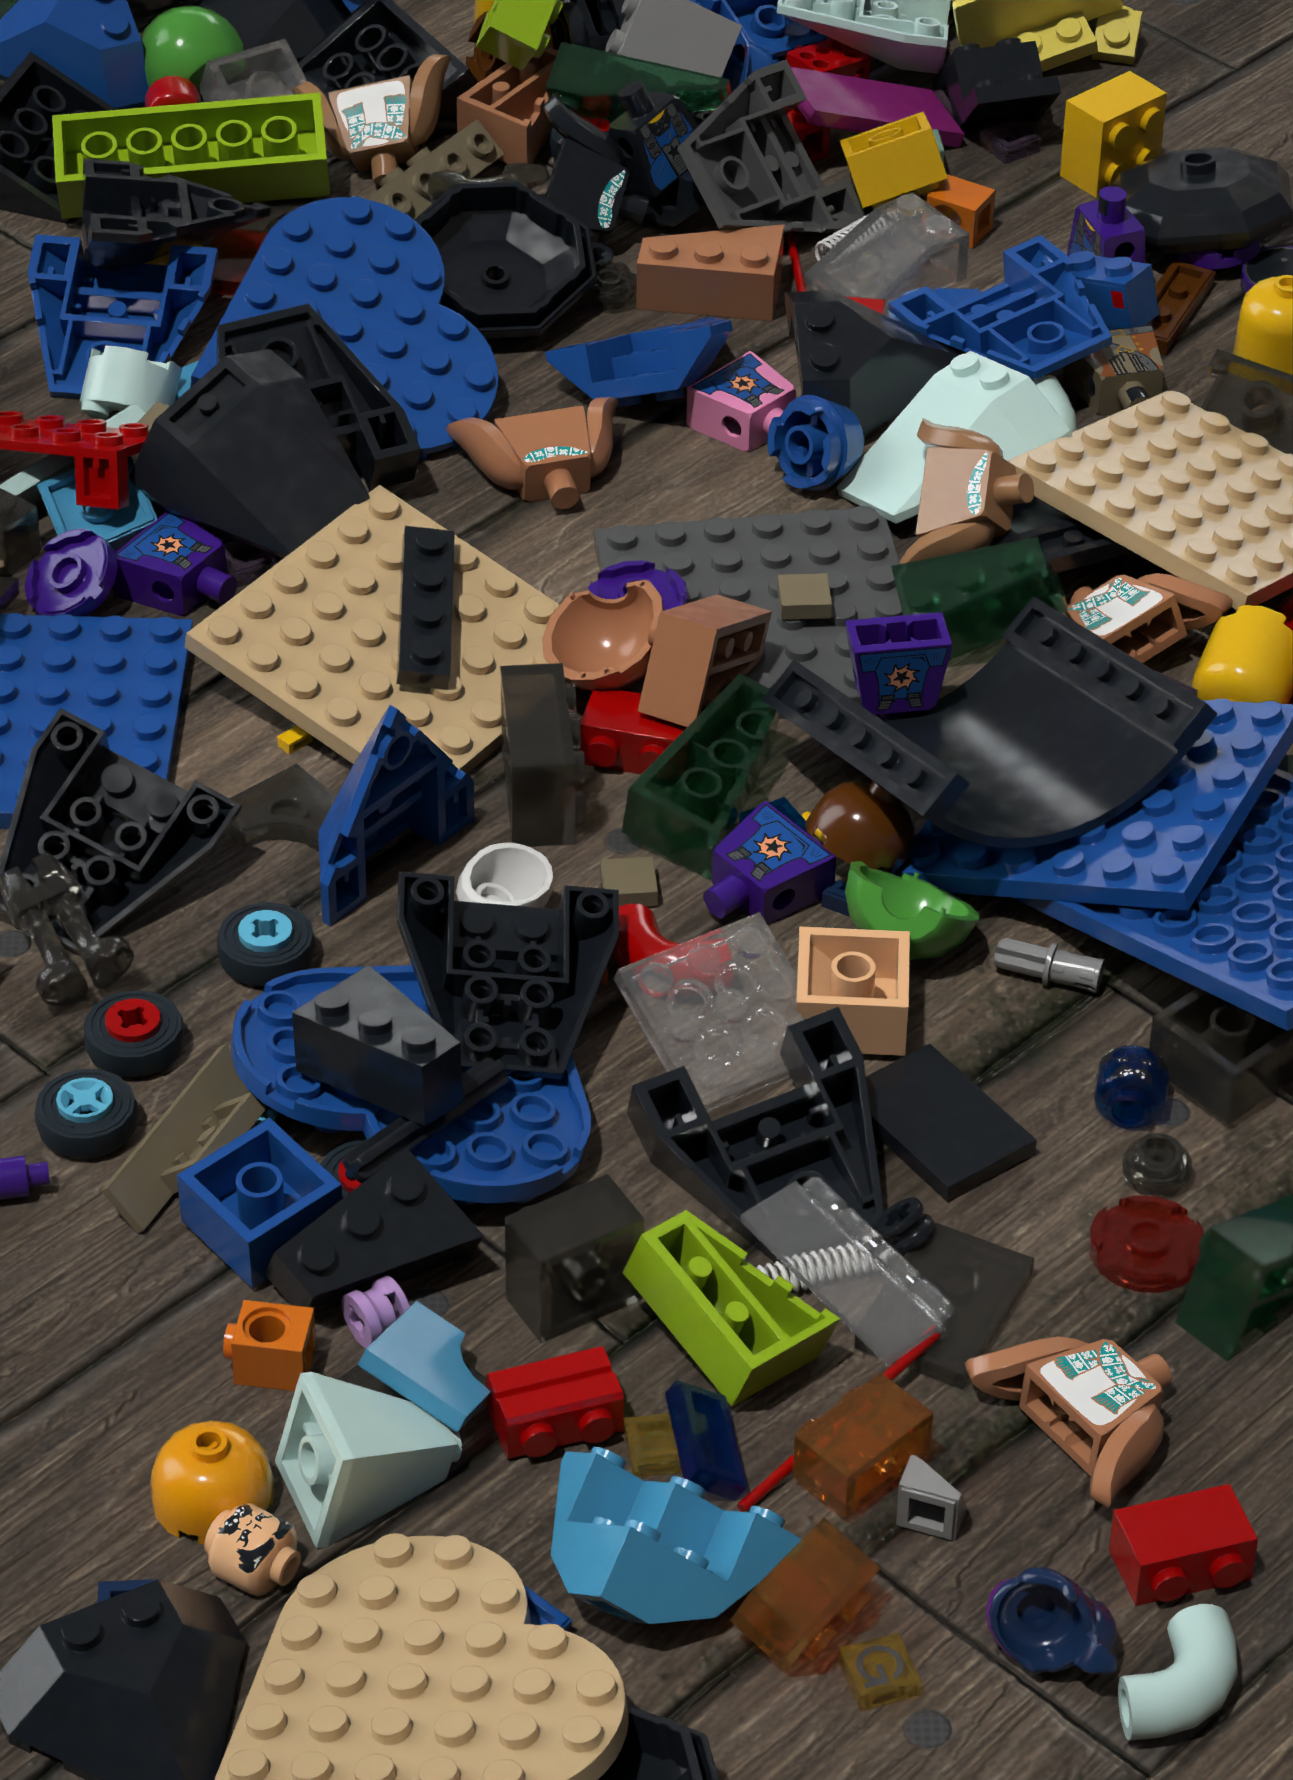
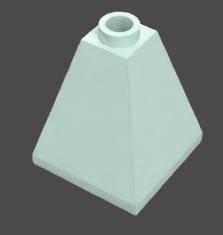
[275,1372,462,1549]

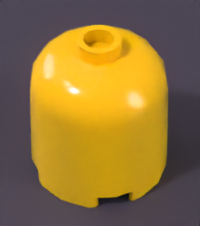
[1231,275,1293,395]
[1191,605,1293,704]

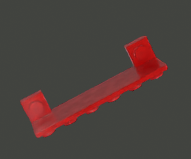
[0,411,149,509]

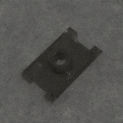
[1201,349,1293,454]

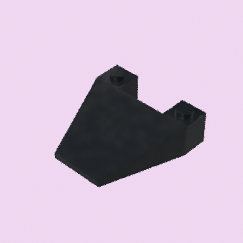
[217,303,421,491]
[627,1007,884,1264]

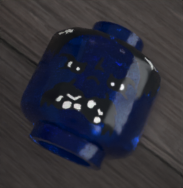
[1093,1045,1170,1129]

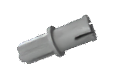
[994,938,1105,994]

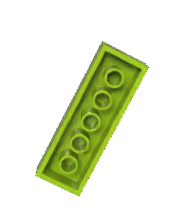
[52,92,330,219]

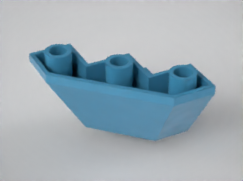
[551,1447,804,1624]

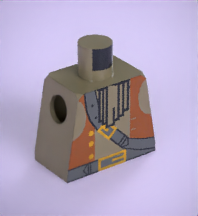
[1063,325,1164,416]

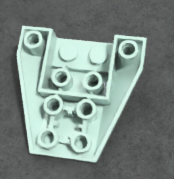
[777,0,951,74]

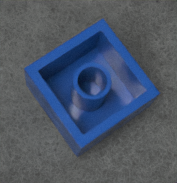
[177,1118,343,1289]

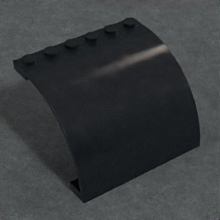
[762,596,1218,848]

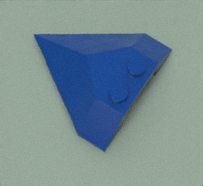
[0,0,149,110]
[545,316,733,407]
[318,705,474,927]

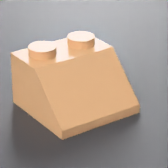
[796,927,910,1056]

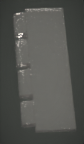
[741,1177,954,1366]

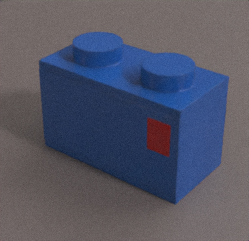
[1068,251,1159,331]

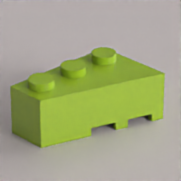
[476,0,563,70]
[623,1210,841,1407]

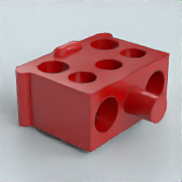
[786,38,872,79]

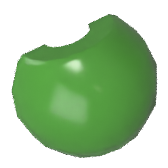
[141,6,243,89]
[845,861,979,961]

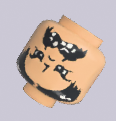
[204,1503,301,1597]

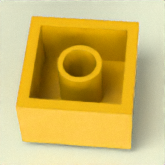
[1060,71,1167,198]
[840,111,948,210]

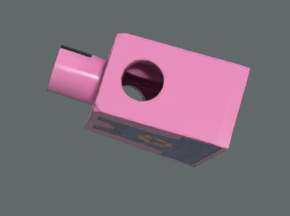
[686,351,796,452]

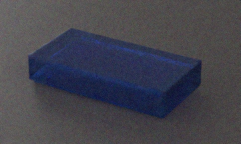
[665,1380,747,1501]

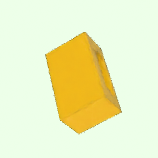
[277,725,313,755]

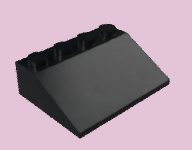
[285,0,478,140]
[0,51,117,224]

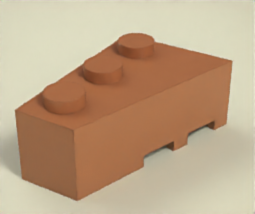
[457,46,571,172]
[638,594,772,729]

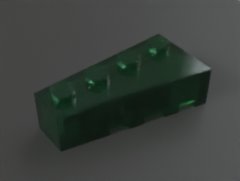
[621,673,780,880]

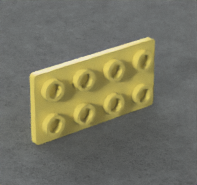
[952,0,1123,72]

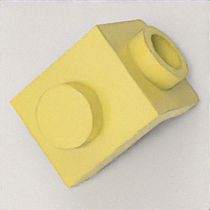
[1092,6,1142,65]

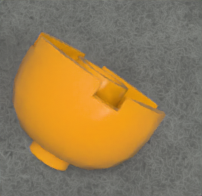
[150,1420,275,1545]

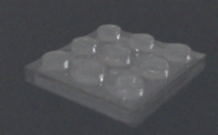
[614,912,806,1112]

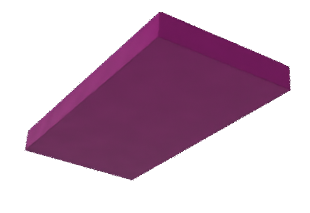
[791,67,965,148]

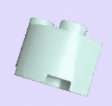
[79,346,182,418]

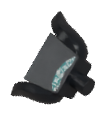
[543,93,649,243]

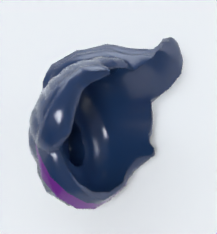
[985,1567,1118,1676]

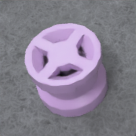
[341,1275,410,1348]

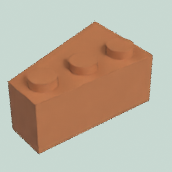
[636,224,785,321]

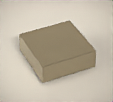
[777,573,832,620]
[600,856,658,907]

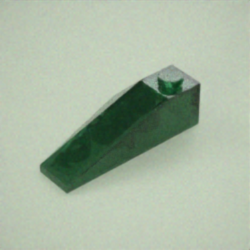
[545,42,731,118]

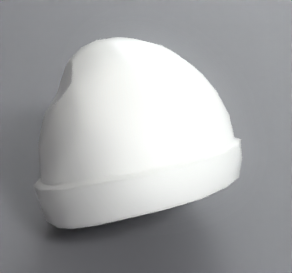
[456,843,553,908]

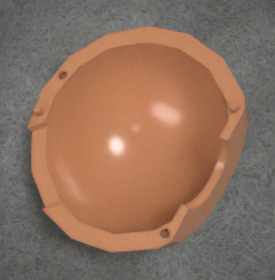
[542,580,666,692]

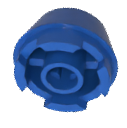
[767,395,864,491]

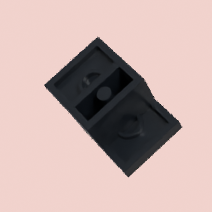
[932,38,1061,131]

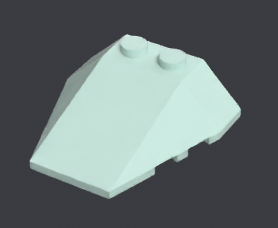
[837,351,1073,523]

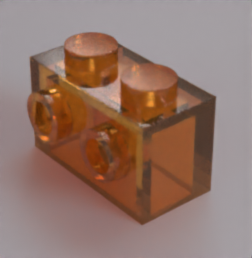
[793,1372,934,1518]
[730,1518,881,1672]

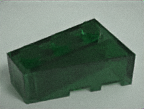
[891,537,1068,661]
[1175,1195,1293,1362]

